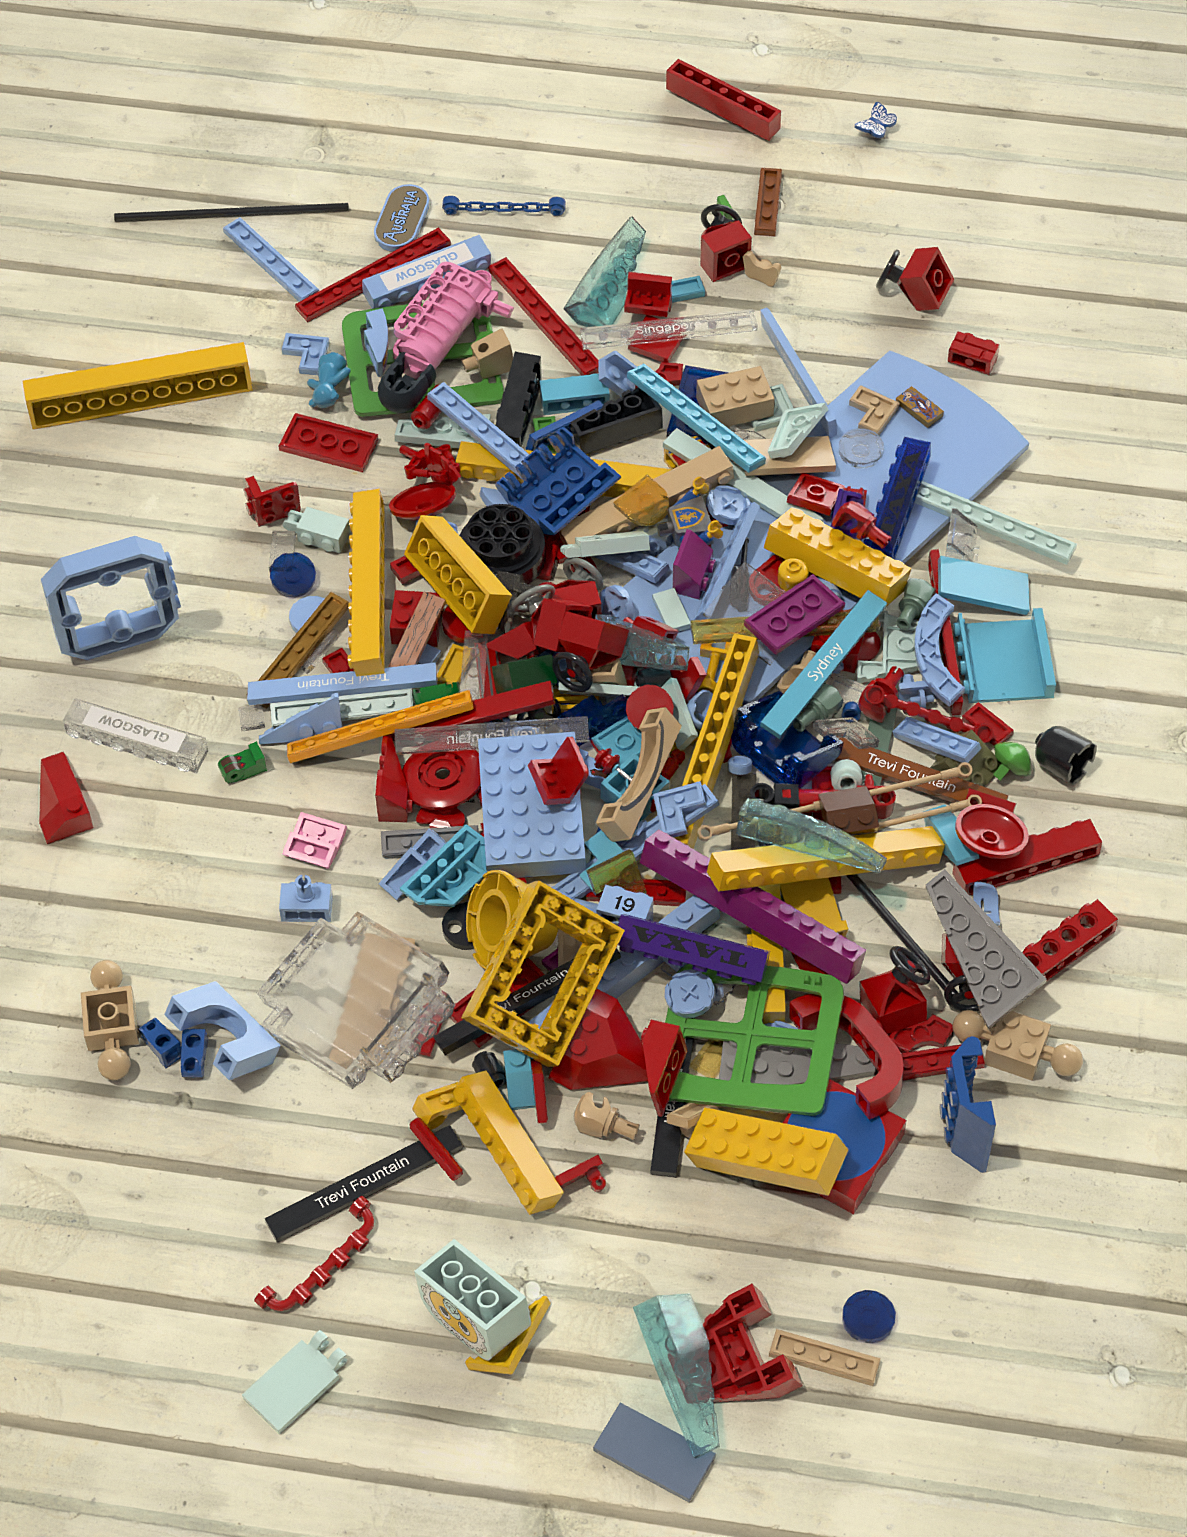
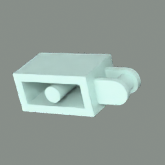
[283,507,351,554]

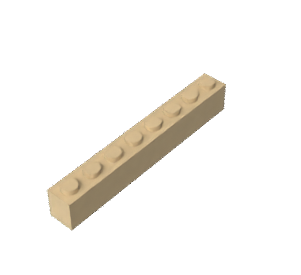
[559,446,734,545]

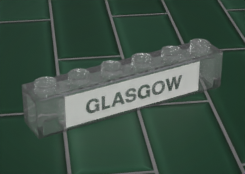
[63,698,208,773]

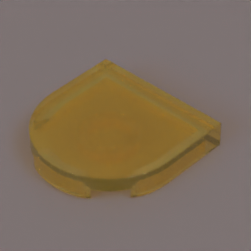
[613,475,669,526]

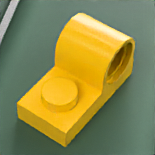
[412,1082,463,1130]

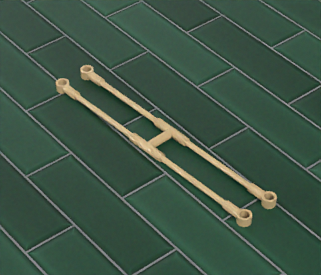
[697,762,982,842]

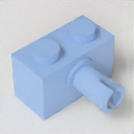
[279,875,333,922]

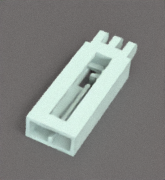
[560,530,650,558]

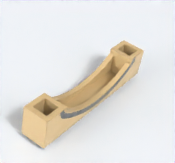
[595,707,681,842]

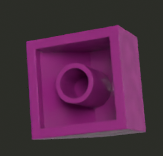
[673,529,716,599]

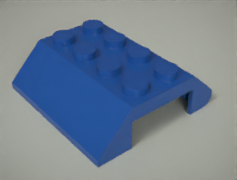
[495,427,621,535]
[939,1036,996,1173]

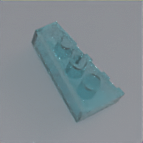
[595,614,690,671]

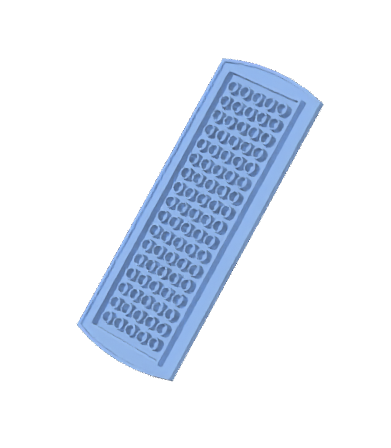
[623,351,1029,708]

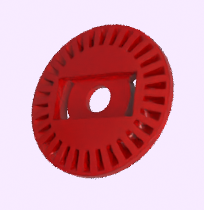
[402,740,481,810]

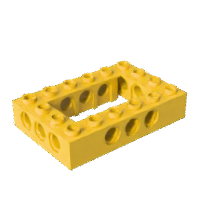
[461,880,625,1067]

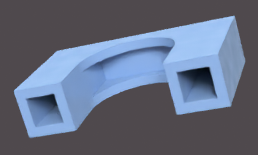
[164,981,281,1080]

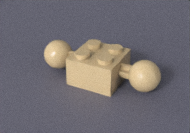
[81,960,139,1080]
[953,1010,1083,1081]

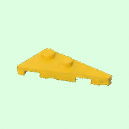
[465,1296,551,1374]

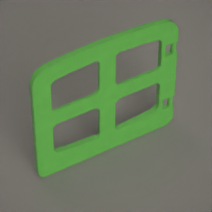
[342,303,504,417]
[665,964,844,1116]

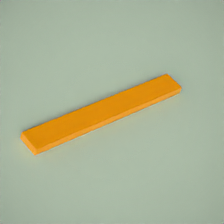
[287,690,474,763]

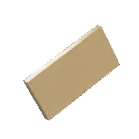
[744,436,836,476]

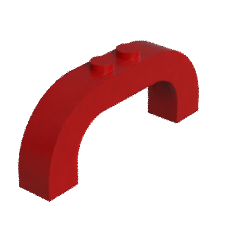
[789,994,904,1120]

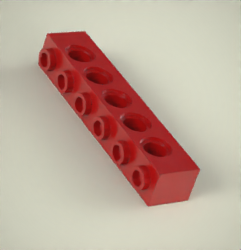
[1022,899,1118,981]

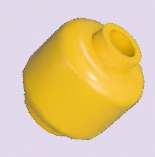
[778,558,809,592]

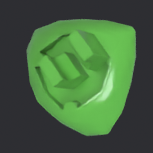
[993,742,1032,781]

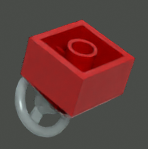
[551,557,604,621]
[512,584,593,652]

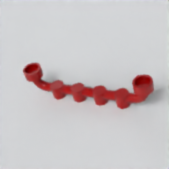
[863,685,994,743]
[254,1196,374,1311]

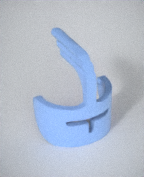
[973,882,1000,926]

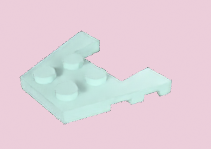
[857,610,919,683]

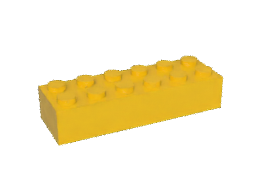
[763,507,912,608]
[404,515,512,634]
[684,1107,849,1196]

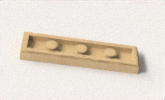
[769,1329,881,1386]

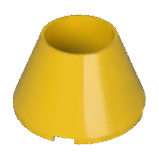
[466,870,558,969]

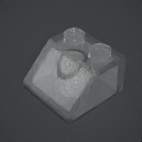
[945,508,981,563]

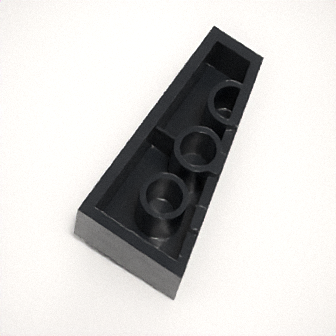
[495,351,542,448]
[570,387,663,454]

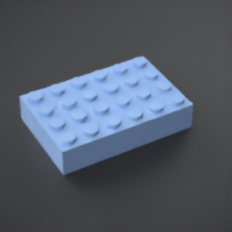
[478,732,586,878]

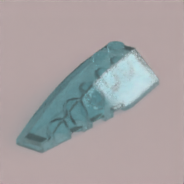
[563,216,646,333]
[736,798,887,874]
[633,1293,720,1459]

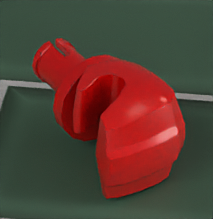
[832,501,892,549]
[858,666,904,723]

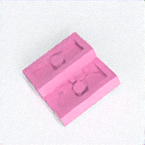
[282,812,347,869]

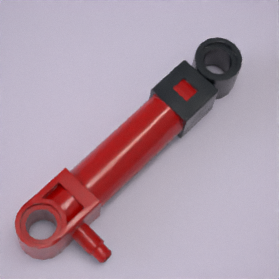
[748,774,896,819]

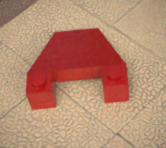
[668,1283,803,1404]

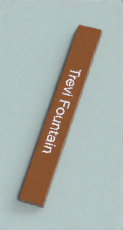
[818,732,1008,803]

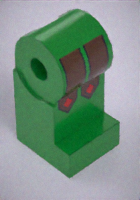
[218,741,267,783]

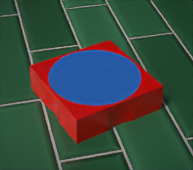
[783,1079,907,1215]

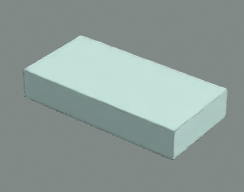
[652,588,691,632]

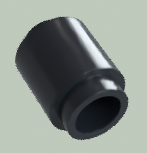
[635,664,672,687]
[472,1051,506,1088]

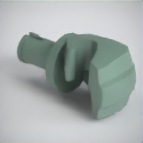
[896,578,936,630]
[792,683,844,732]

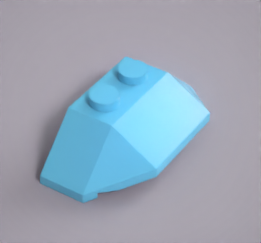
[400,824,487,907]

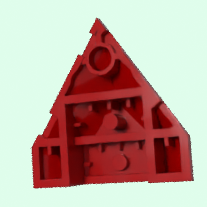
[548,988,648,1090]

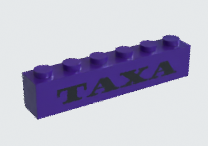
[618,914,770,985]

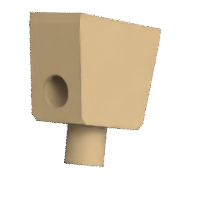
[462,328,513,379]

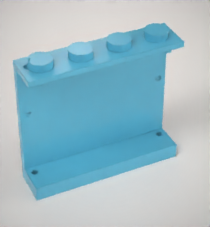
[953,608,1056,703]

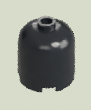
[1035,726,1097,785]

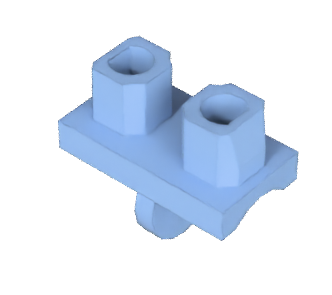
[897,674,939,709]

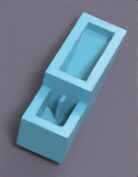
[923,804,979,866]

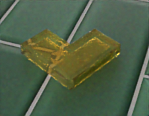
[586,849,647,894]

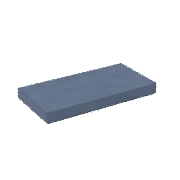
[593,1402,716,1502]

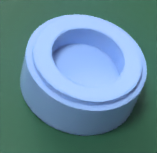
[728,756,752,775]

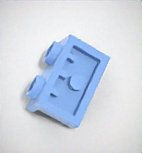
[599,351,637,397]

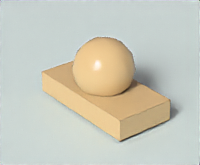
[667,1103,718,1138]

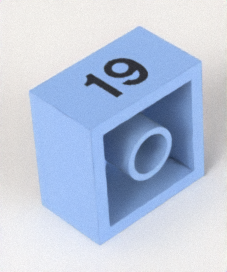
[596,885,653,926]

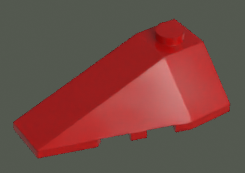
[375,734,413,823]
[39,751,93,844]

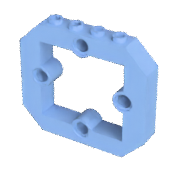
[41,536,181,660]

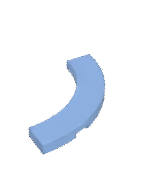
[914,593,965,707]

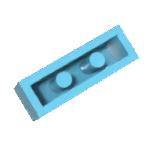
[540,374,610,415]

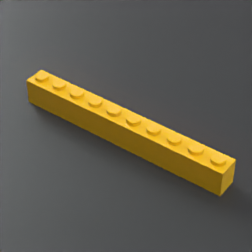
[456,441,672,498]
[348,488,385,676]
[674,633,759,849]
[707,826,945,891]

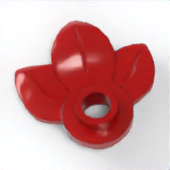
[416,806,465,828]

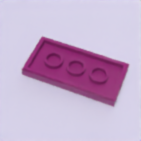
[744,574,845,655]

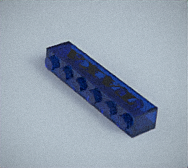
[863,437,931,560]

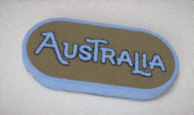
[374,184,429,251]

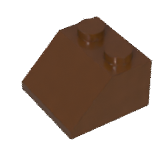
[818,786,880,839]

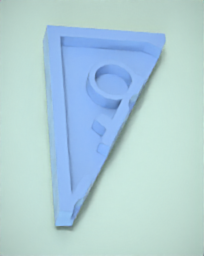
[259,693,342,744]

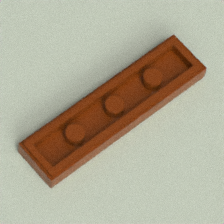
[754,168,782,237]

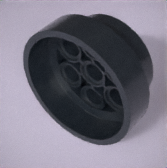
[459,504,546,592]

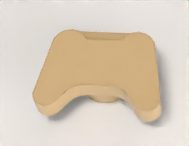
[743,251,781,287]

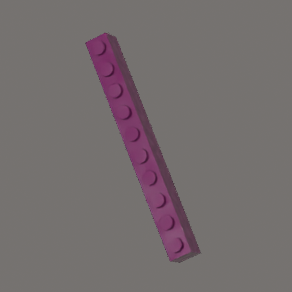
[640,829,866,984]

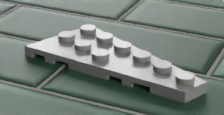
[925,869,1047,1030]
[719,1041,875,1085]

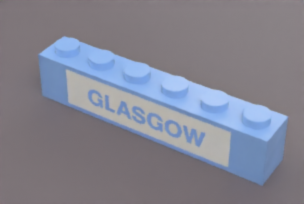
[362,234,491,309]

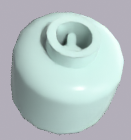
[830,759,863,790]

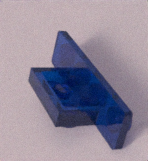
[553,694,627,747]

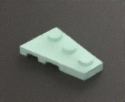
[768,403,829,459]

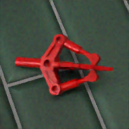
[399,443,461,484]

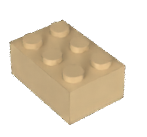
[696,366,775,427]

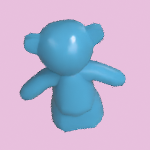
[307,352,351,408]

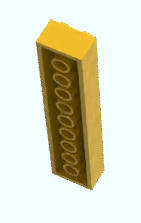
[22,342,253,430]

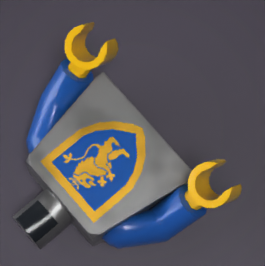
[657,477,723,547]

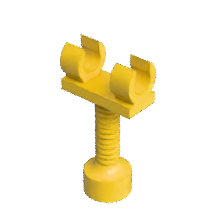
[698,635,731,693]

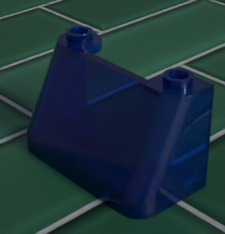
[731,691,844,789]

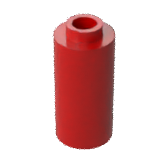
[411,384,442,429]

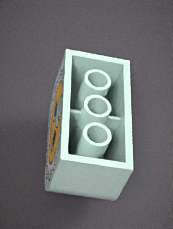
[414,1239,531,1360]

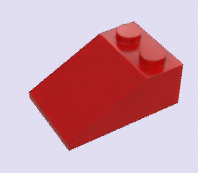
[641,1019,687,1117]

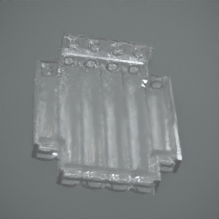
[256,911,455,1089]

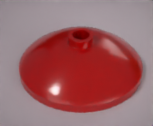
[389,482,456,521]
[955,804,1029,859]

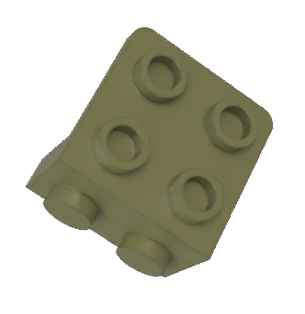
[930,730,1002,787]

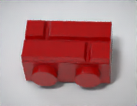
[948,331,1000,375]

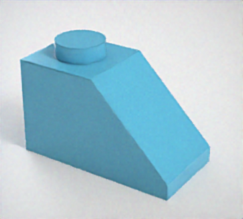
[503,1049,535,1110]

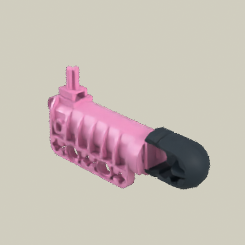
[378,262,514,413]

